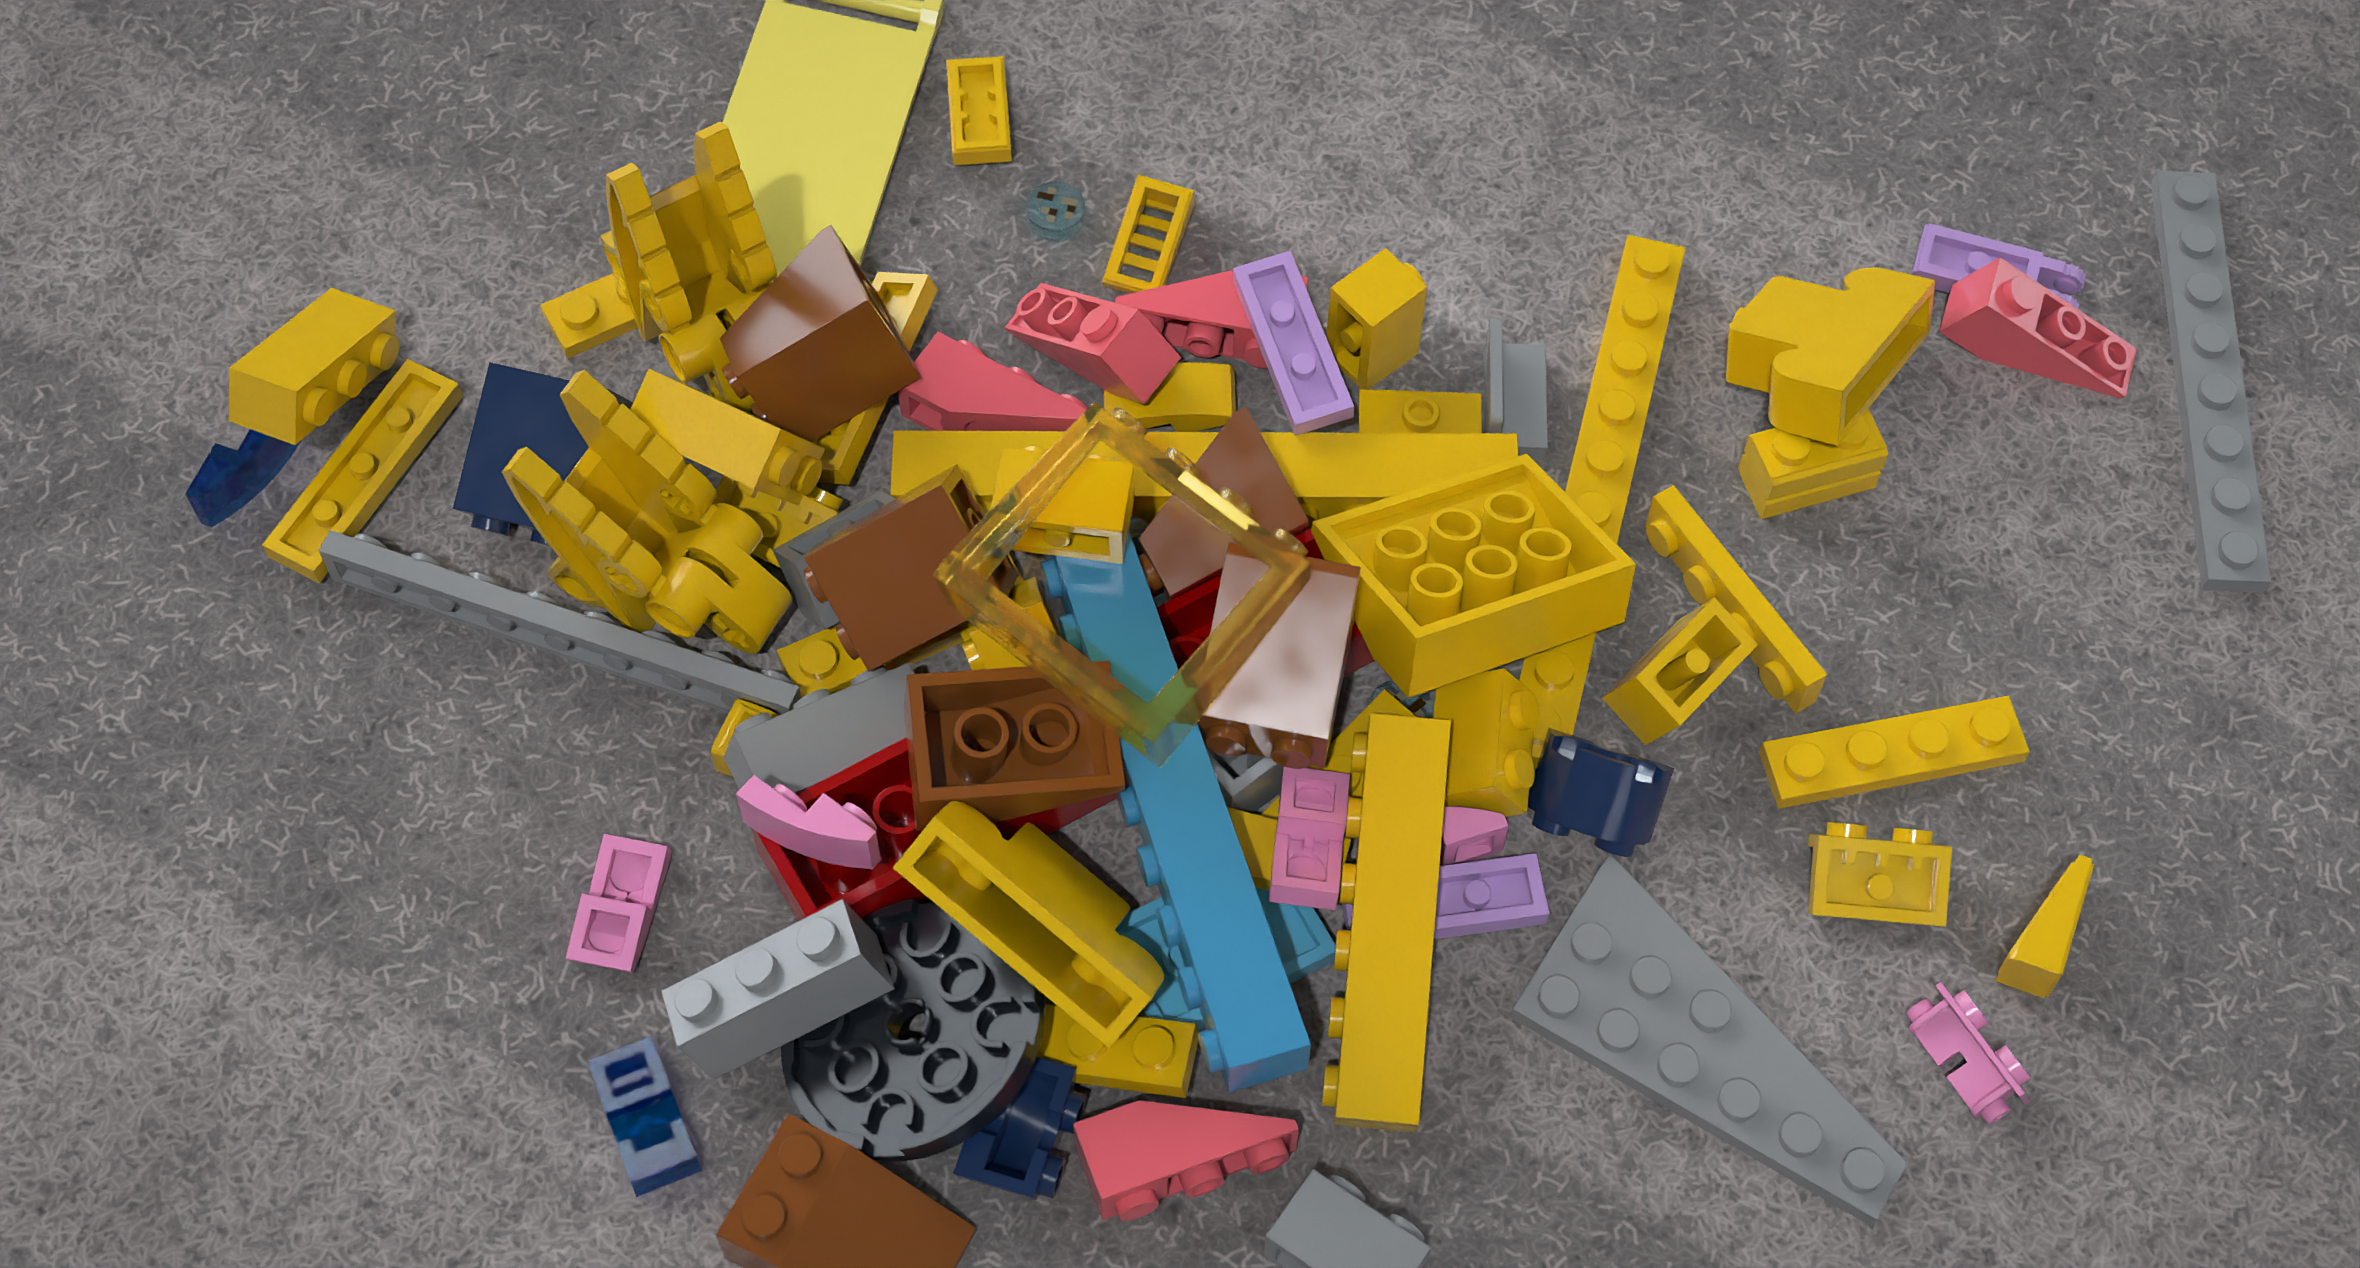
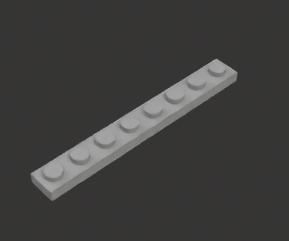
[2151,171,2271,593]
[318,530,801,715]

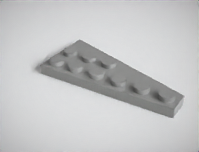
[1510,853,1908,1227]

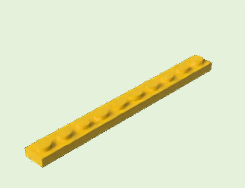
[1519,234,1686,768]

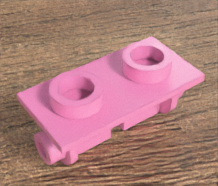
[1906,982,2031,1125]

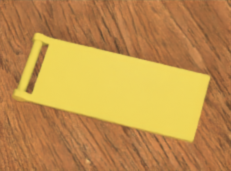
[722,0,944,282]

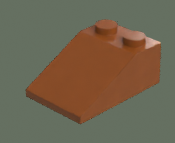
[904,661,1125,831]
[716,1113,976,1268]

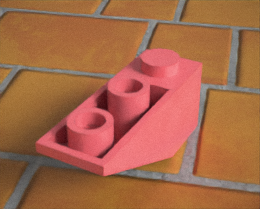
[1939,257,2137,399]
[1115,270,1308,369]
[1004,283,1181,404]
[898,331,1094,431]
[1073,1100,1299,1221]

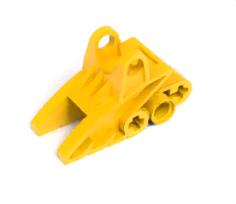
[600,121,777,413]
[502,370,792,654]

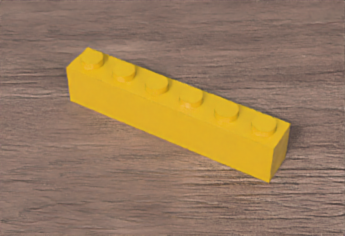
[1322,713,1451,1133]

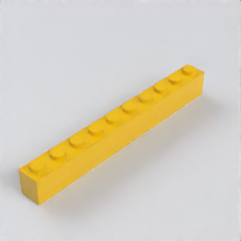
[890,430,1518,530]

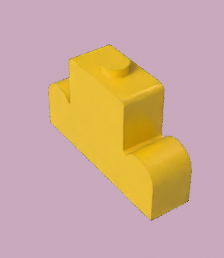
[1726,267,1935,446]
[893,801,1164,1048]

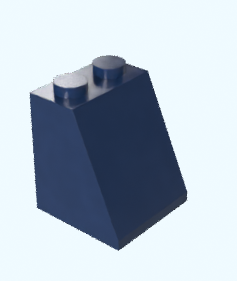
[453,362,633,546]

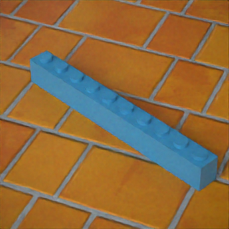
[1040,532,1311,1093]

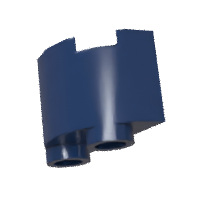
[1528,728,1674,857]
[953,1056,1086,1200]

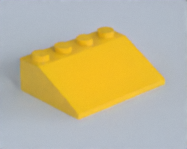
[1311,453,1636,698]

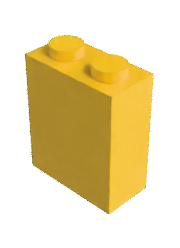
[630,369,825,506]

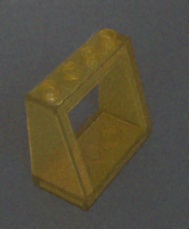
[932,401,1311,768]

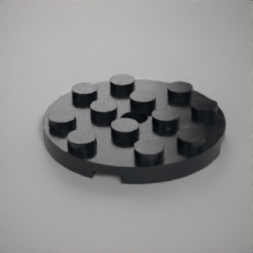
[781,899,1045,1162]

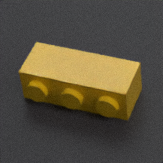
[228,288,400,445]

